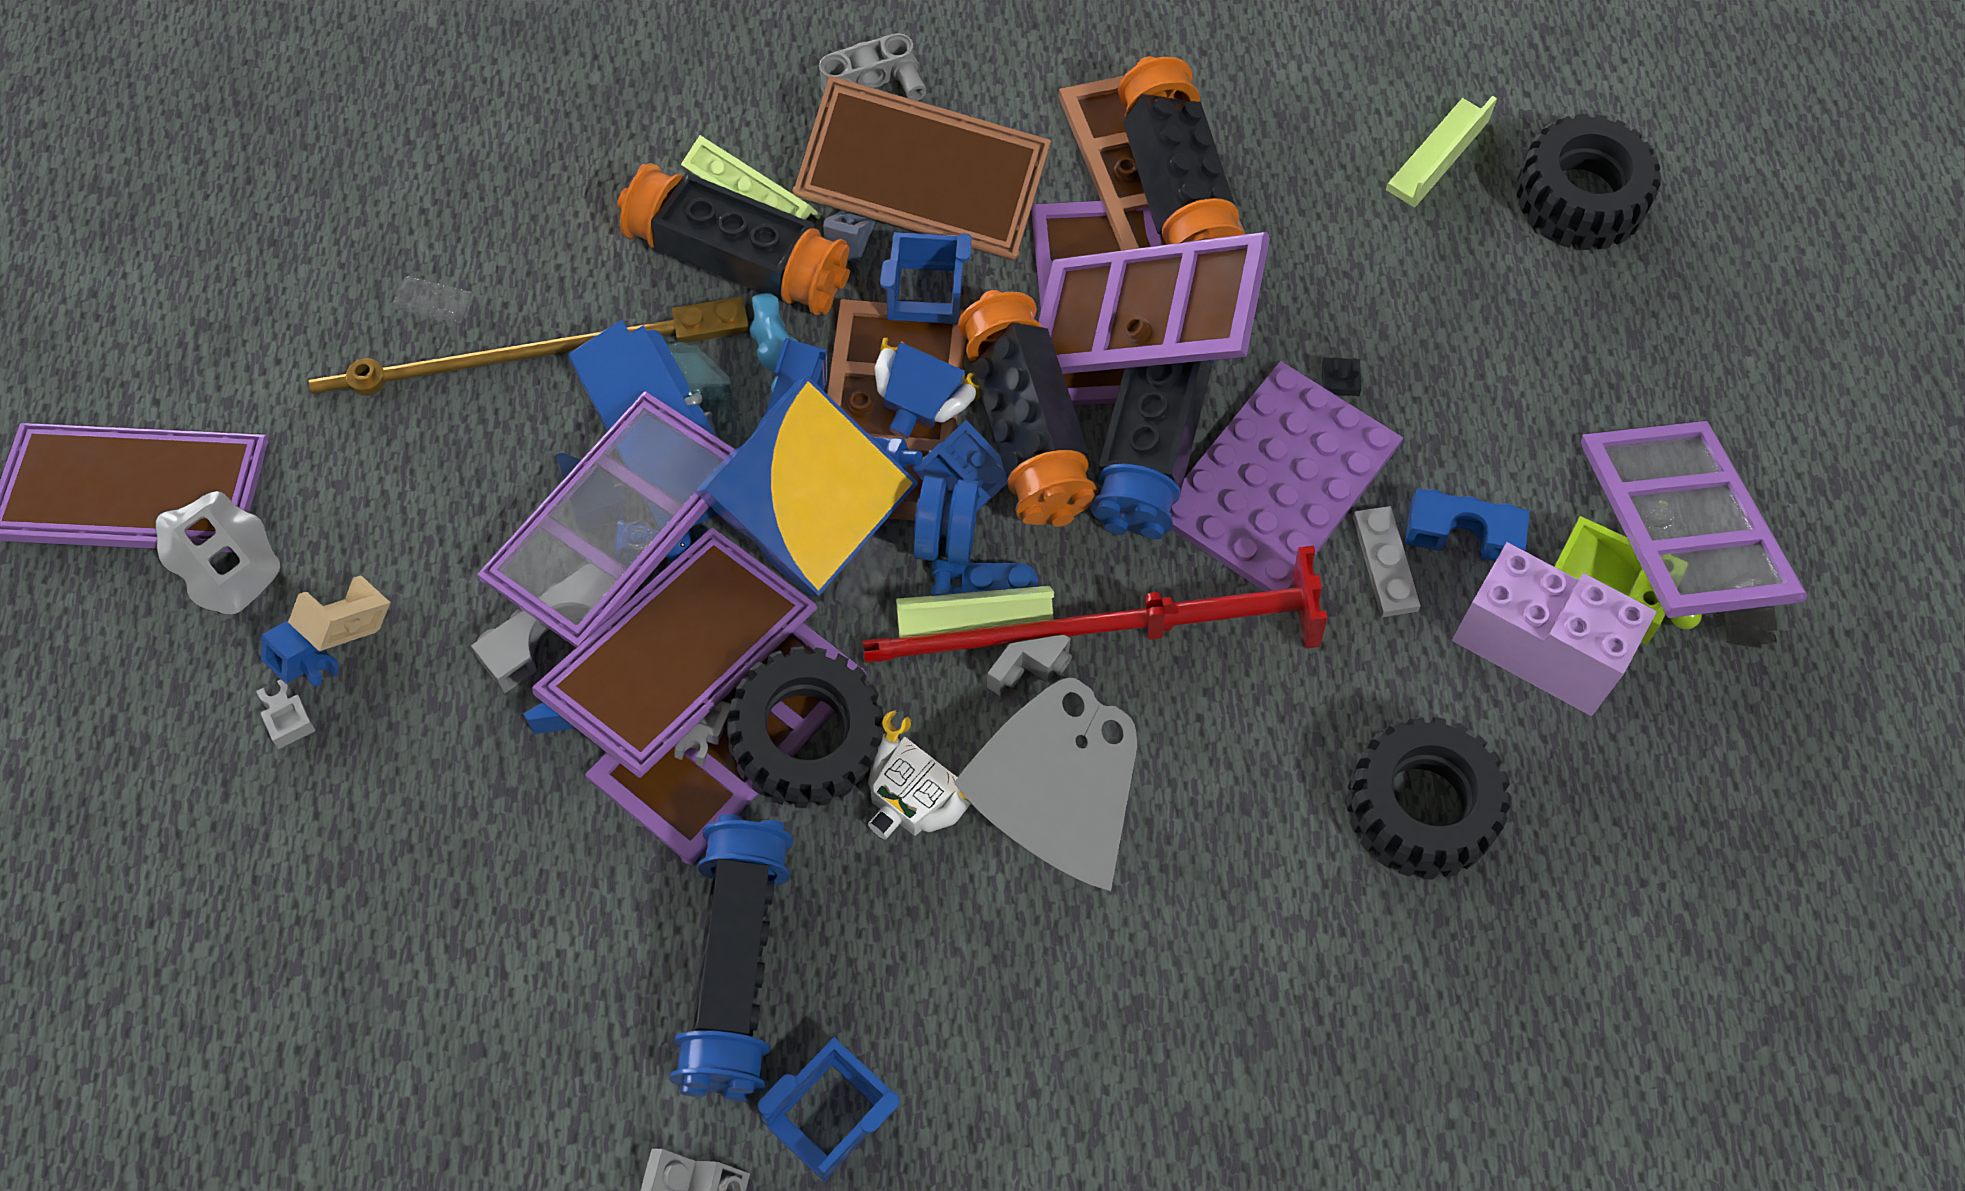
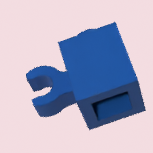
[261,620,339,687]

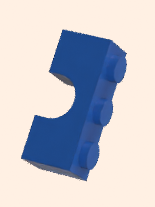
[1404,489,1530,562]

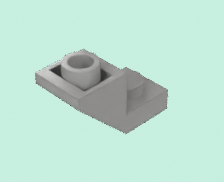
[987,635,1072,696]
[640,1149,750,1191]

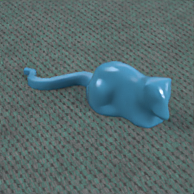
[749,293,798,393]

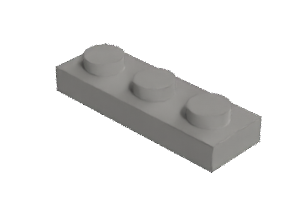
[1353,506,1421,617]

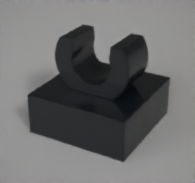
[1322,357,1361,396]

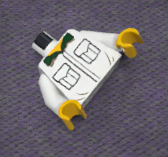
[868,710,971,840]

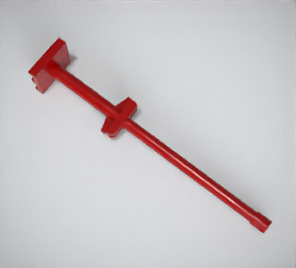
[863,545,1327,663]

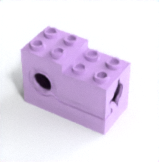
[1451,542,1657,716]

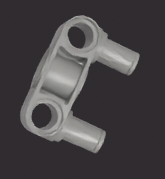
[819,33,926,101]

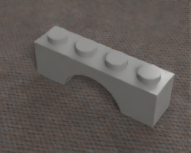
[471,562,631,694]

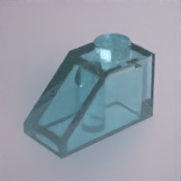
[667,342,733,402]

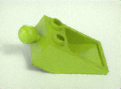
[1555,516,1702,645]

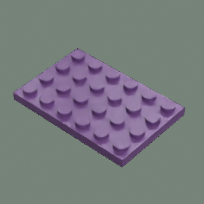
[1170,361,1403,591]

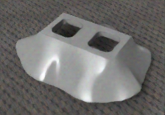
[156,491,280,614]

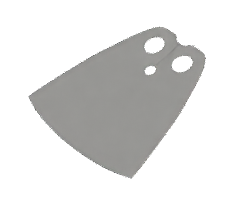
[954,678,1137,891]

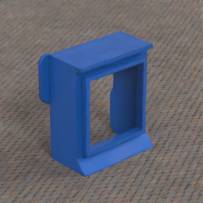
[880,232,972,324]
[765,338,827,415]
[758,1037,900,1183]

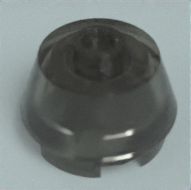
[1713,572,1777,649]

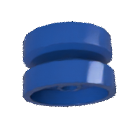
[914,475,979,566]

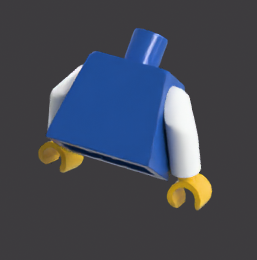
[874,338,982,439]

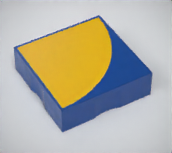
[695,376,918,597]

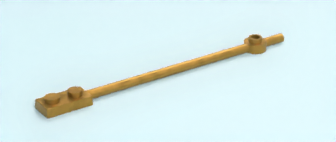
[309,296,749,396]

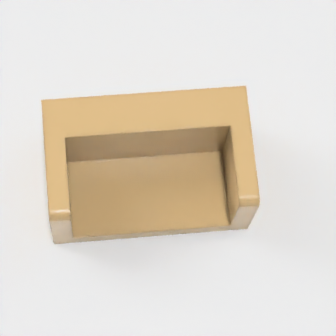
[288,576,391,651]

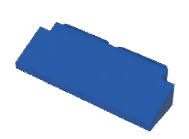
[569,320,721,532]

